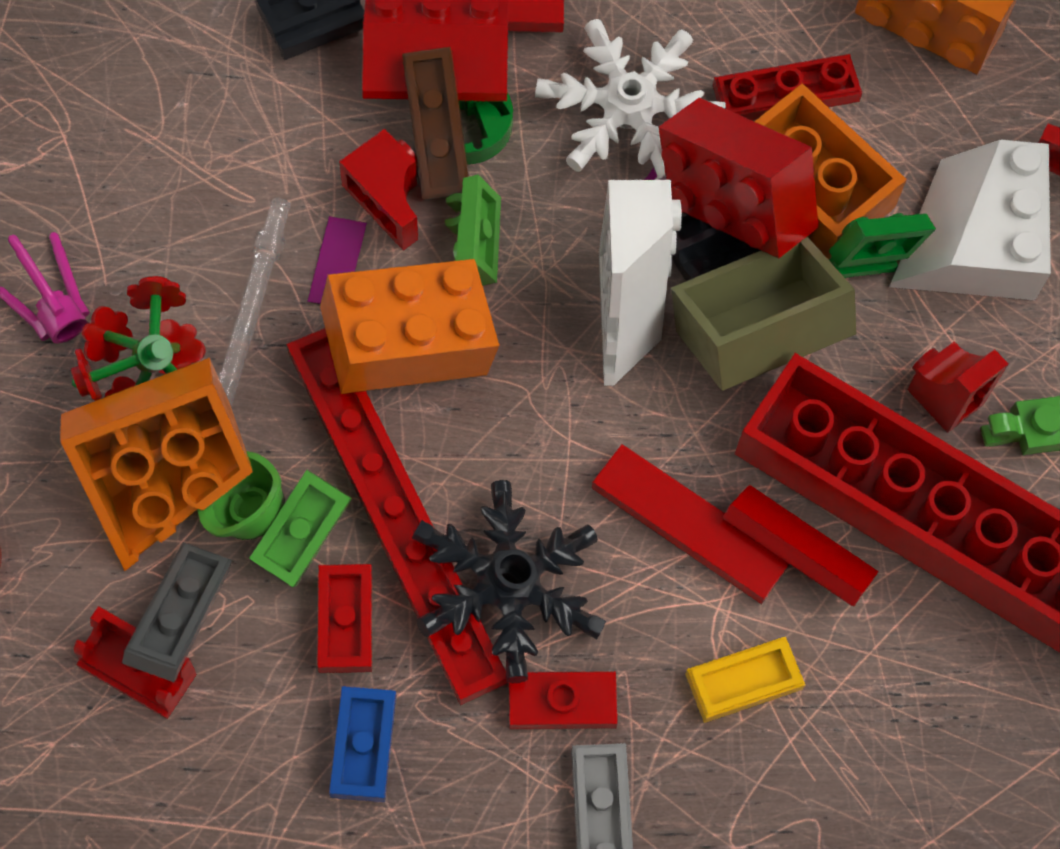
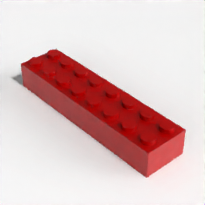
[735,353,1060,653]

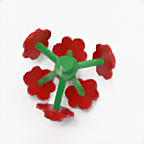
[71,276,206,401]

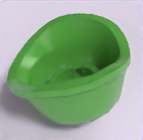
[198,451,285,540]

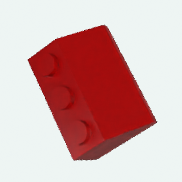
[362,0,508,101]

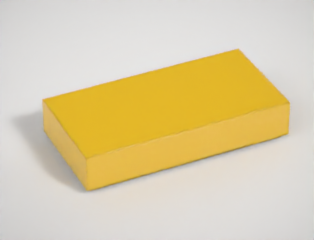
[685,636,805,723]

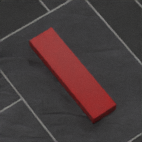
[592,444,790,605]

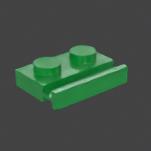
[828,213,936,278]

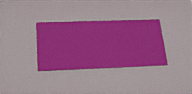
[307,216,367,304]

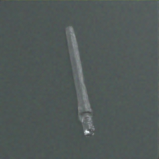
[219,198,291,408]

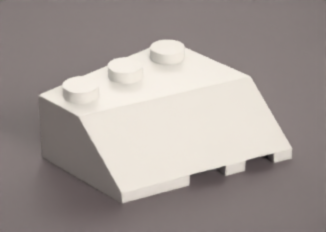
[890,140,1051,300]
[599,180,681,386]

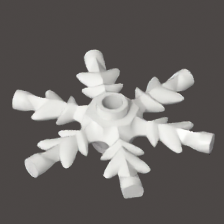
[535,19,726,180]

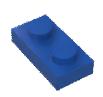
[329,686,397,803]

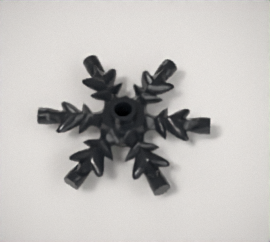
[412,480,606,683]

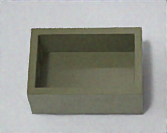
[671,237,857,391]

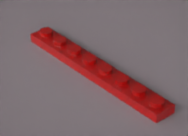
[286,328,509,706]

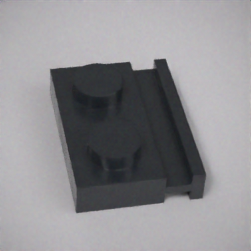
[256,0,364,60]

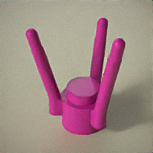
[0,232,90,344]

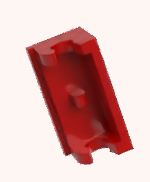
[74,606,197,720]

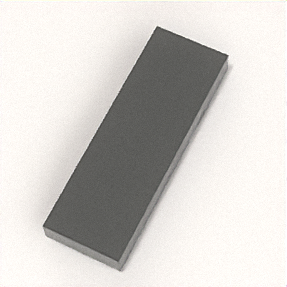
[122,542,232,682]

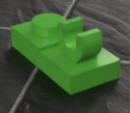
[445,174,501,286]
[249,470,353,587]

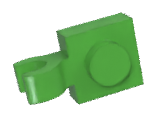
[980,396,1060,455]

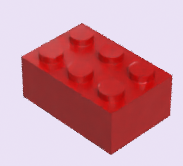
[658,97,819,259]

